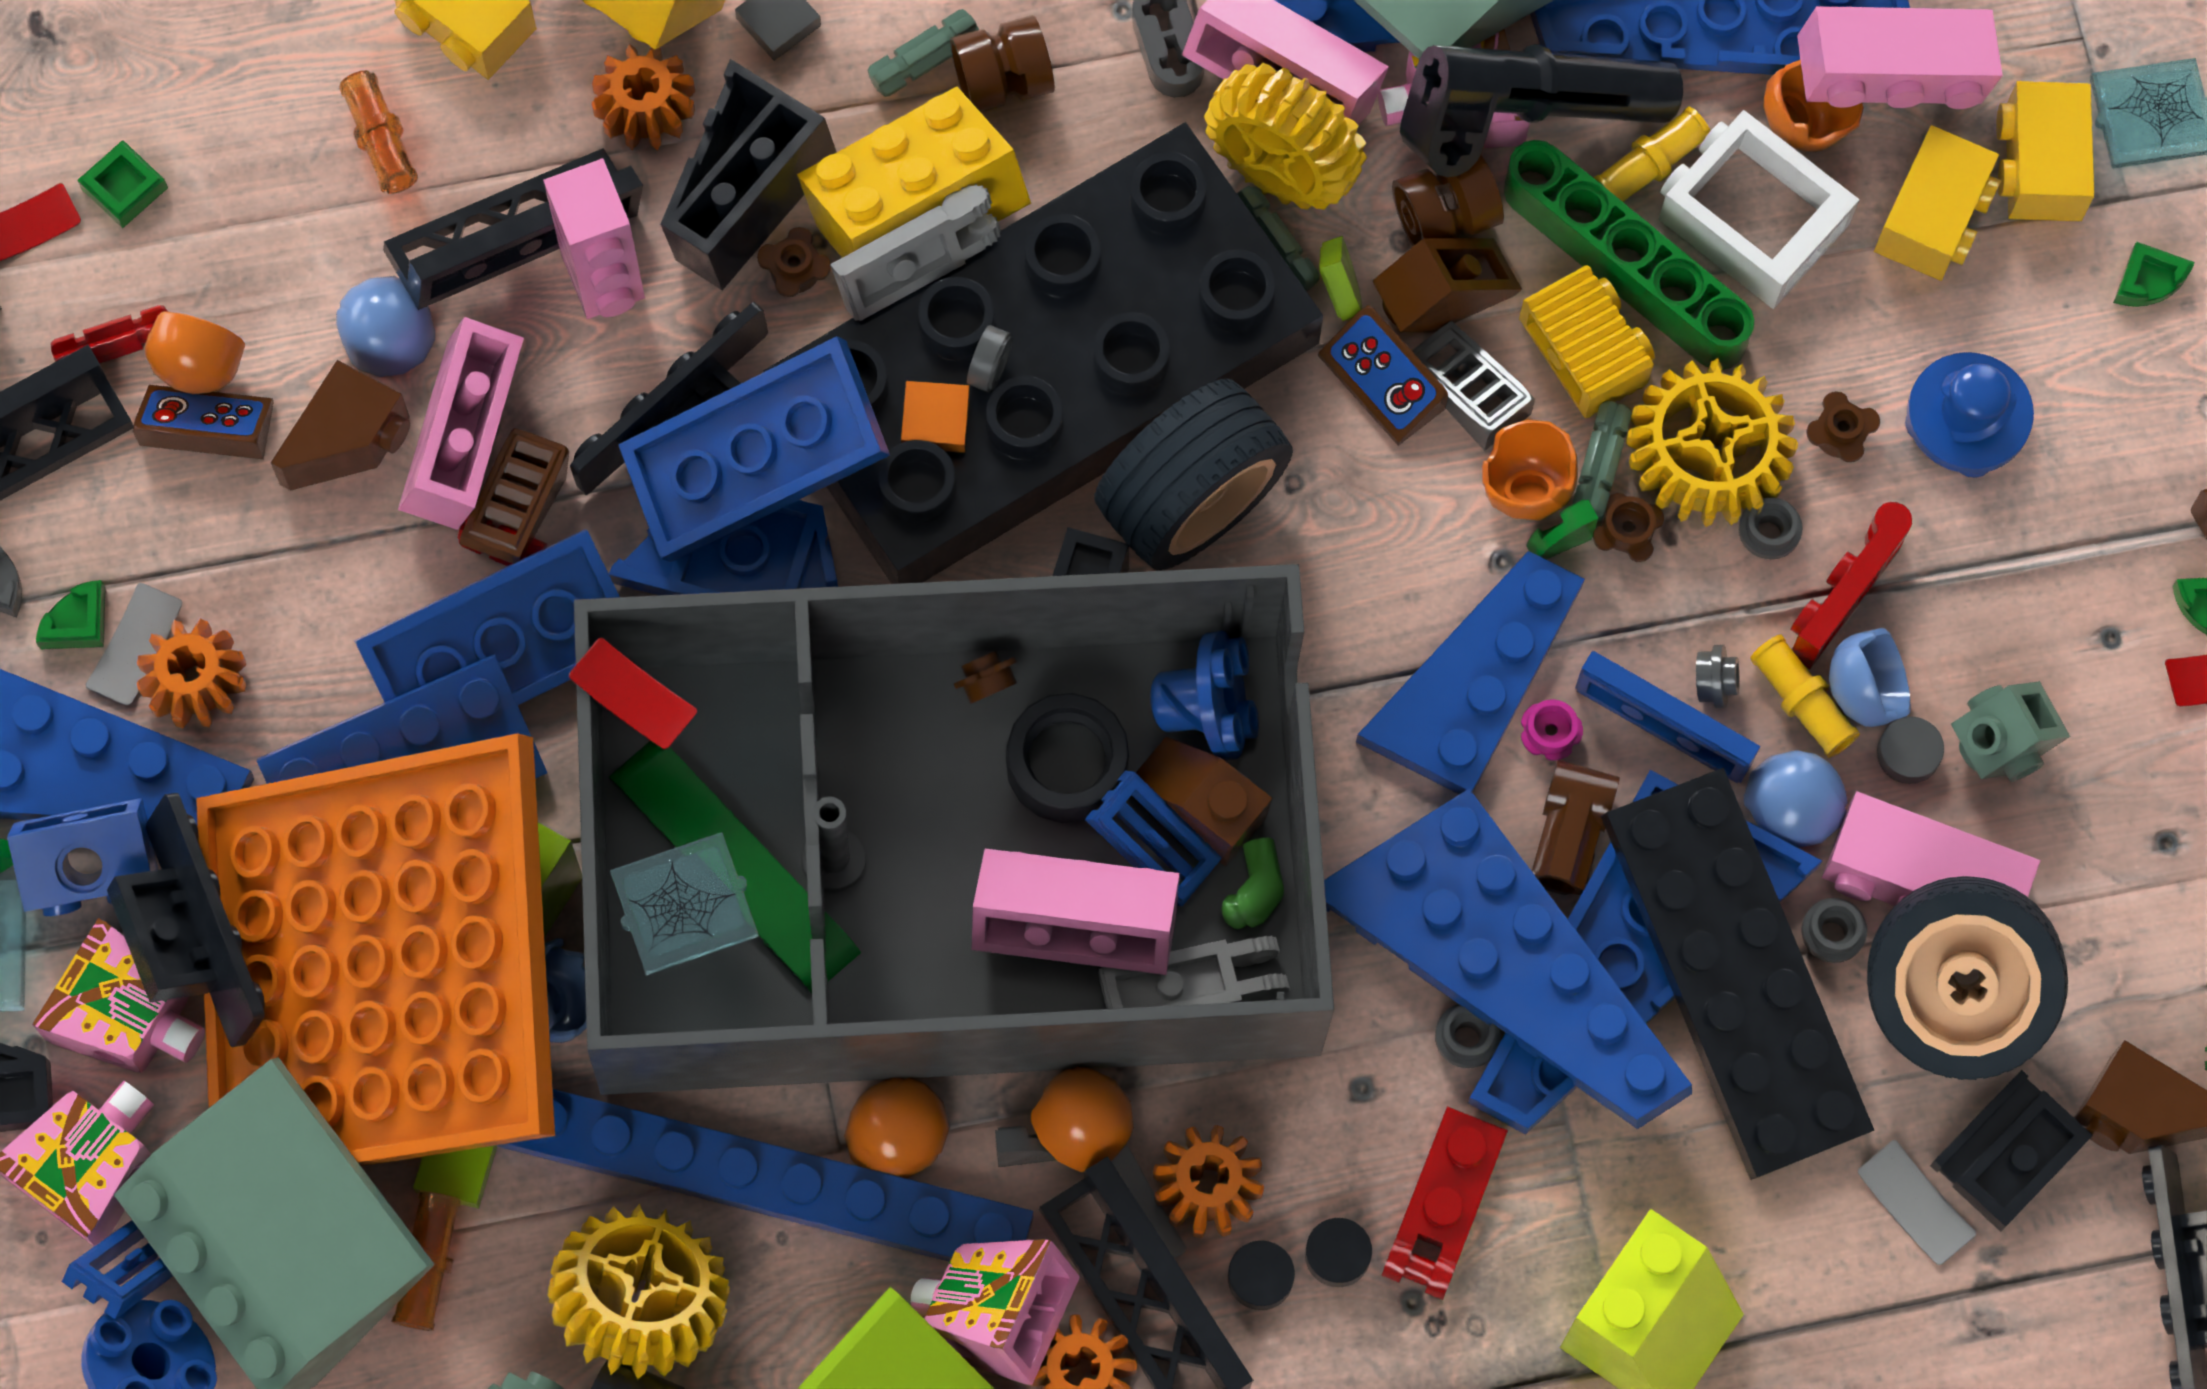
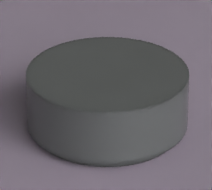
[967,325,1013,392]
[1877,717,1944,784]

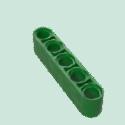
[1504,140,1755,370]
[609,740,861,994]

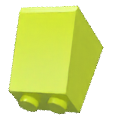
[1559,1209,1744,1389]

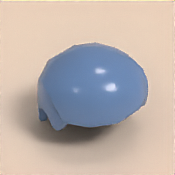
[336,276,435,377]
[1828,628,1911,727]
[1744,750,1848,848]
[545,938,587,1043]

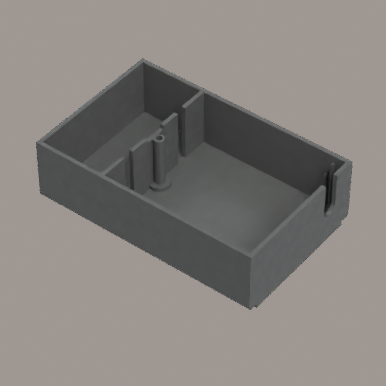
[574,564,1334,1095]

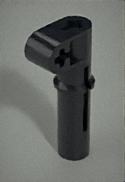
[1400,44,1683,177]

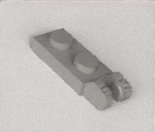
[830,184,1001,321]
[1098,936,1290,1009]

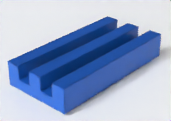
[1085,771,1222,906]
[61,1220,173,1319]

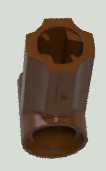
[1532,760,1620,895]

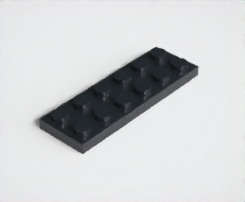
[1601,768,1875,1180]

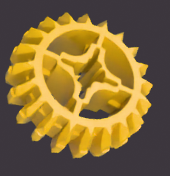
[1203,63,1367,210]
[1626,358,1798,527]
[547,1204,730,1380]

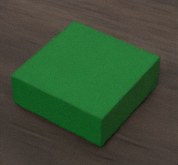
[77,140,168,228]

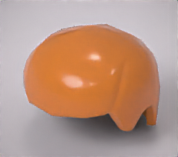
[1763,60,1864,152]
[145,312,245,394]
[1482,419,1578,521]
[1031,1066,1134,1172]
[844,1078,950,1179]

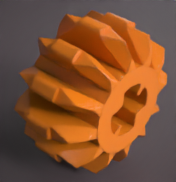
[592,43,695,151]
[137,618,247,729]
[1153,1125,1264,1238]
[1026,1314,1137,1389]

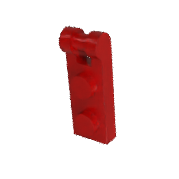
[1790,502,1912,670]
[1381,1106,1508,1300]

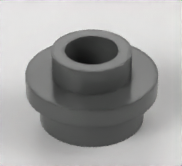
[1738,497,1803,560]
[1696,645,1740,708]
[1801,898,1867,963]
[1435,1004,1501,1068]

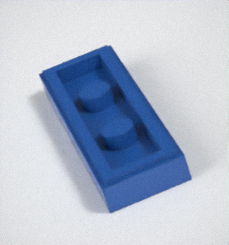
[1575,650,1761,783]

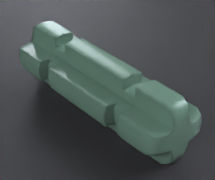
[867,9,979,97]
[1237,186,1320,291]
[1572,401,1632,522]

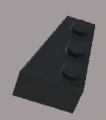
[660,59,837,291]

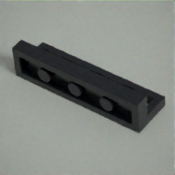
[383,148,643,310]
[0,345,134,501]
[1039,1156,1254,1389]

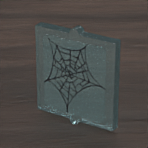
[2090,58,2207,169]
[610,832,759,975]

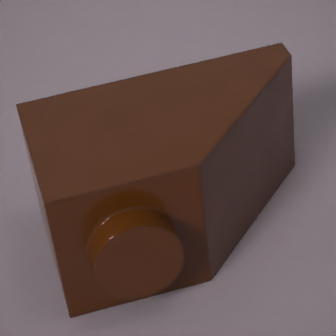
[1372,238,1522,333]
[271,360,410,491]
[1136,737,1273,866]
[2074,1040,2207,1154]

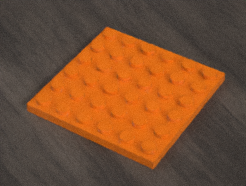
[196,733,555,1166]

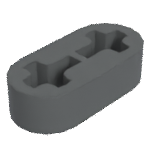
[1132,0,1204,98]

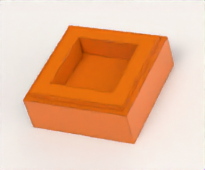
[901,381,970,453]

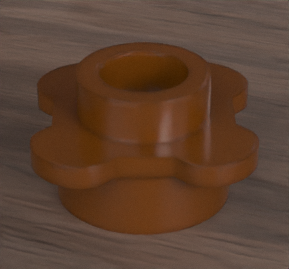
[757,227,831,297]
[1806,391,1880,462]
[1593,493,1664,562]
[953,651,1017,704]

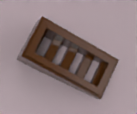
[460,428,569,564]

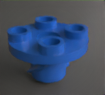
[1905,352,2034,478]
[1150,631,1259,760]
[81,1300,217,1389]

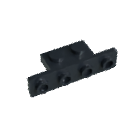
[570,302,768,495]
[107,793,265,1047]
[2142,1145,2207,1389]

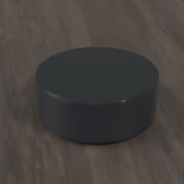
[1305,1218,1372,1287]
[1228,1241,1295,1310]

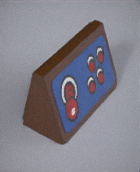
[1318,304,1448,446]
[133,384,274,460]

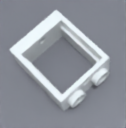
[1658,110,1860,309]

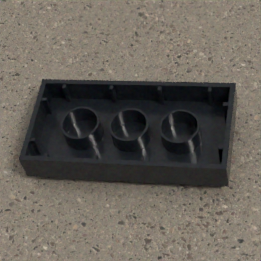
[763,122,1323,584]

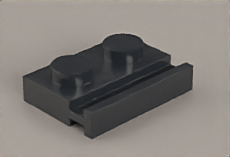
[1930,1070,2093,1232]

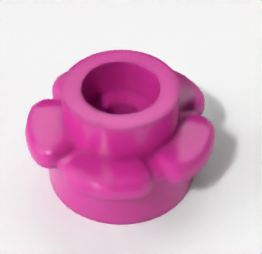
[1521,699,1583,761]

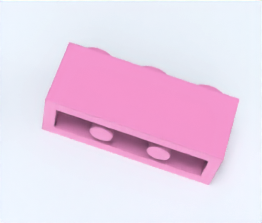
[1182,0,1389,125]
[1797,6,2003,109]
[543,158,645,319]
[398,317,524,530]
[1822,791,2041,906]
[971,848,1180,975]

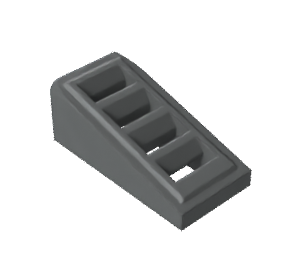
[1412,321,1535,451]

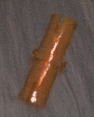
[339,70,418,194]
[391,1191,461,1331]

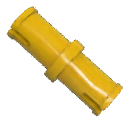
[1593,106,1711,202]
[1750,634,1860,758]

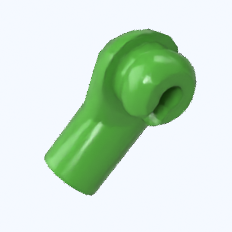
[1221,838,1284,929]

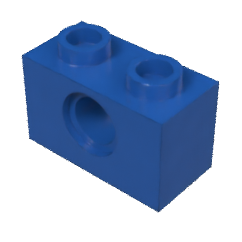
[7,798,158,916]

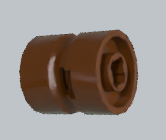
[950,15,1055,112]
[1392,155,1504,246]

